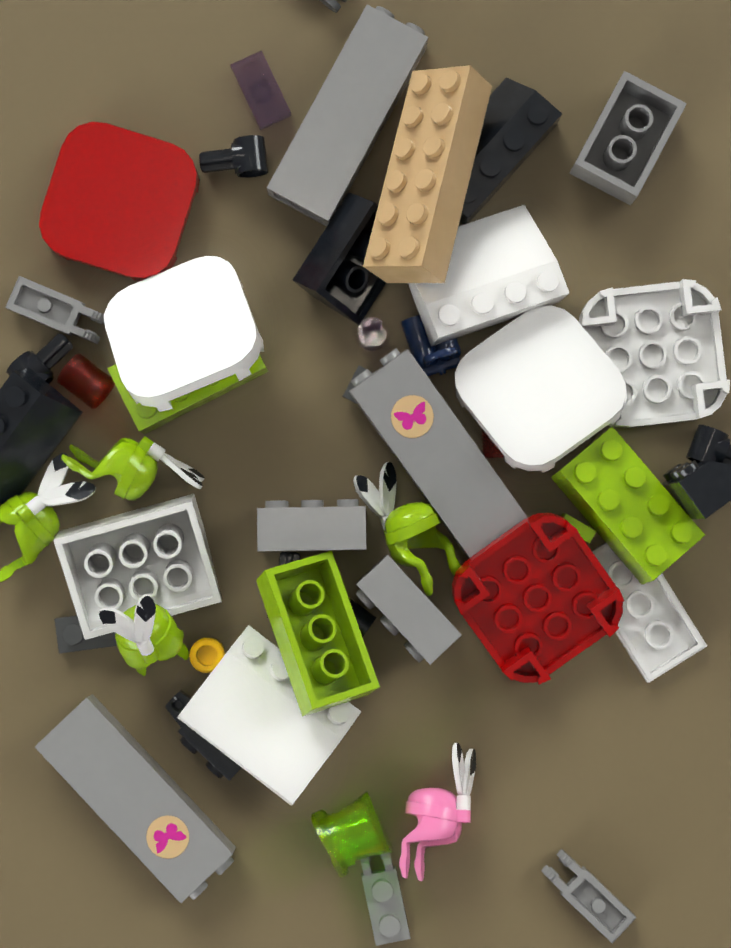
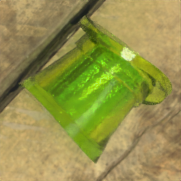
[311,791,393,878]

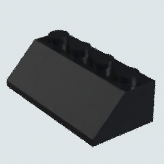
[460,77,562,225]
[0,368,83,506]

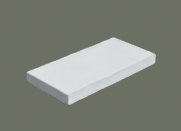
[592,543,707,683]

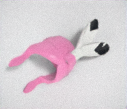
[399,743,476,881]

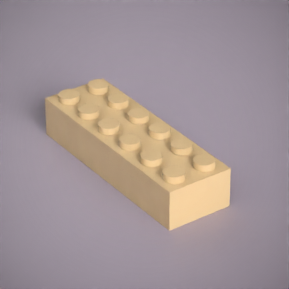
[363,65,492,283]

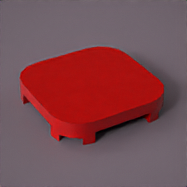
[39,122,200,281]
[452,513,624,685]

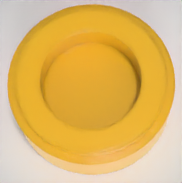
[189,637,226,673]

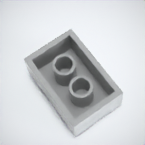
[570,71,687,205]
[257,499,367,552]
[356,554,462,665]

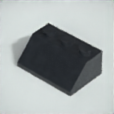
[292,193,386,325]
[662,460,731,519]

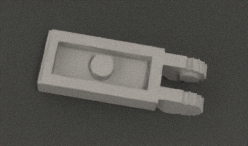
[5,276,105,344]
[358,841,411,946]
[541,849,637,944]

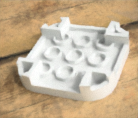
[104,256,264,412]
[579,279,730,428]
[455,305,627,473]

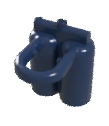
[401,315,461,376]

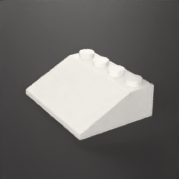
[408,205,569,346]
[53,494,222,640]
[177,625,361,806]

